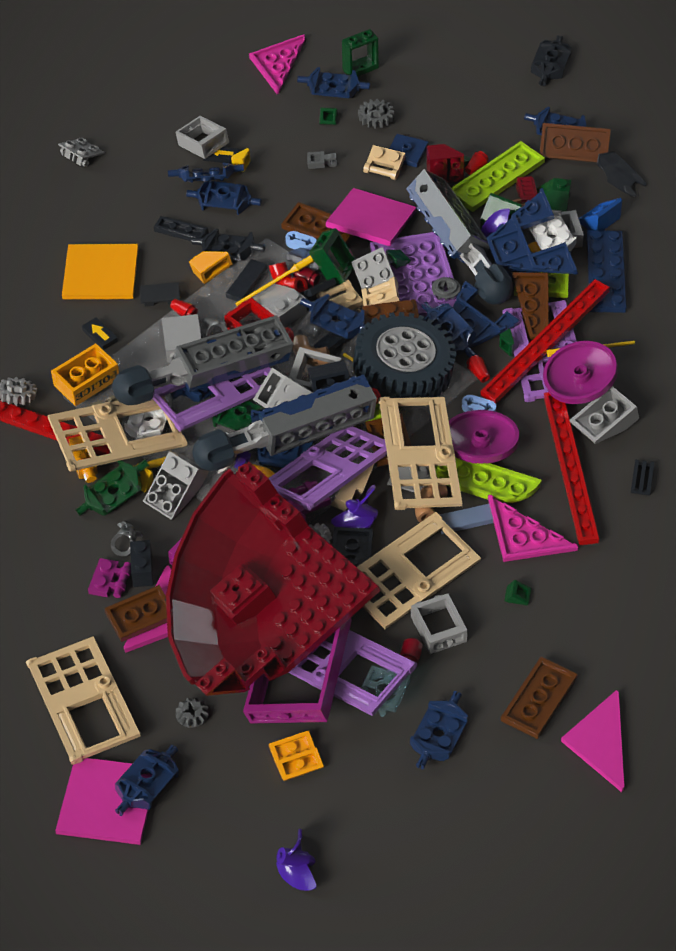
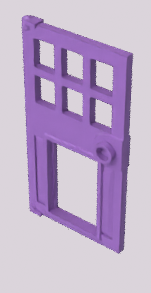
[502,300,577,402]
[152,367,271,432]
[269,426,387,511]
[289,630,417,716]

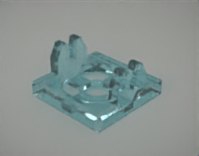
[361,666,411,717]

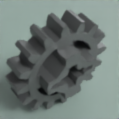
[358,99,394,129]

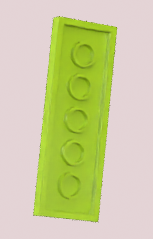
[452,141,545,212]

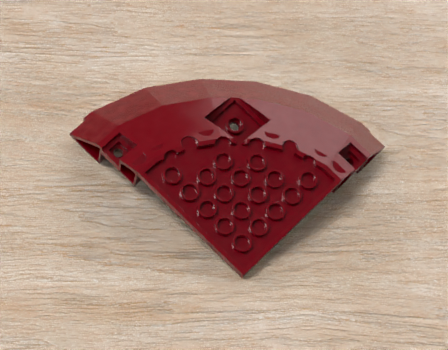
[166,462,381,696]

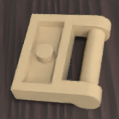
[363,145,405,180]
[361,276,400,306]
[316,280,363,310]

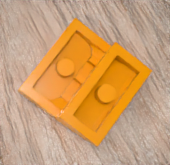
[269,730,324,781]

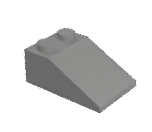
[252,283,307,327]
[570,386,639,444]

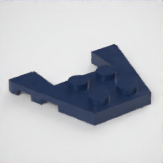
[443,281,519,348]
[250,410,315,468]

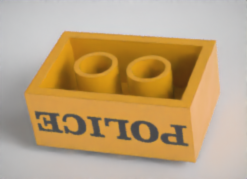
[51,343,119,406]

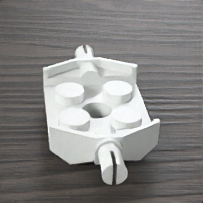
[529,210,576,251]
[124,395,172,440]

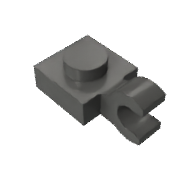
[307,151,337,169]

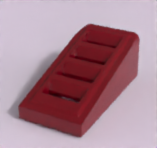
[516,176,537,203]

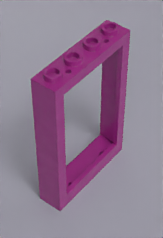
[243,618,352,723]

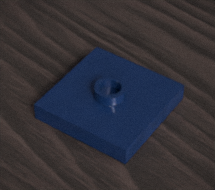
[389,134,428,168]

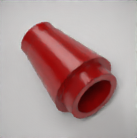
[465,151,489,175]
[170,299,198,316]
[466,355,490,383]

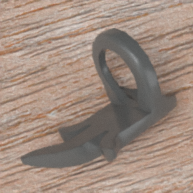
[201,318,228,337]
[110,521,143,556]

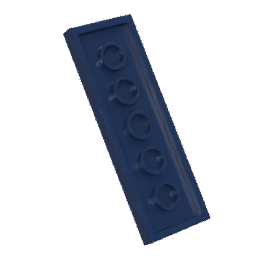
[587,230,626,313]

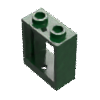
[342,29,379,77]
[309,228,356,285]

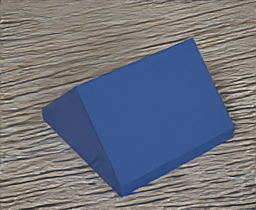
[579,198,622,231]

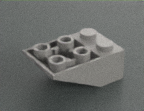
[253,368,313,408]
[143,451,209,520]

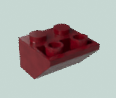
[427,144,464,183]

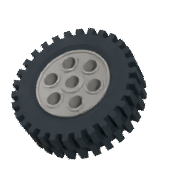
[353,312,456,398]

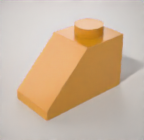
[189,251,233,284]

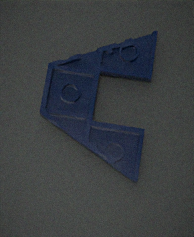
[487,188,578,274]

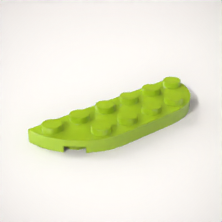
[435,457,542,503]

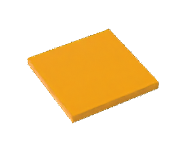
[62,244,138,299]

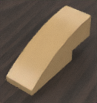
[331,464,374,511]

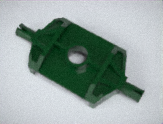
[212,401,265,431]
[75,459,149,516]

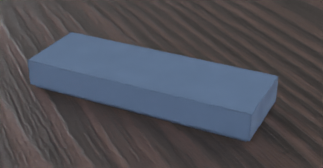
[440,504,494,534]

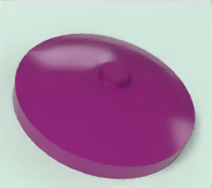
[543,341,618,404]
[449,410,519,464]

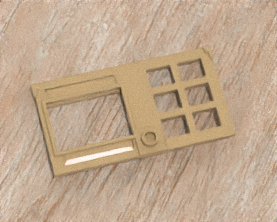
[48,396,187,472]
[378,397,463,510]
[357,512,481,629]
[26,636,141,765]

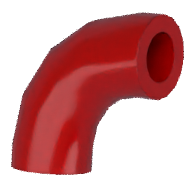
[269,262,308,293]

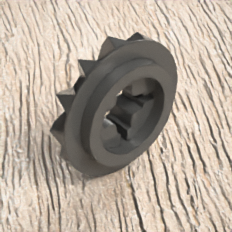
[432,277,460,301]
[176,697,209,728]

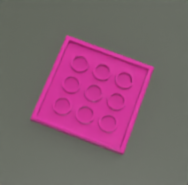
[326,188,417,246]
[55,758,152,845]

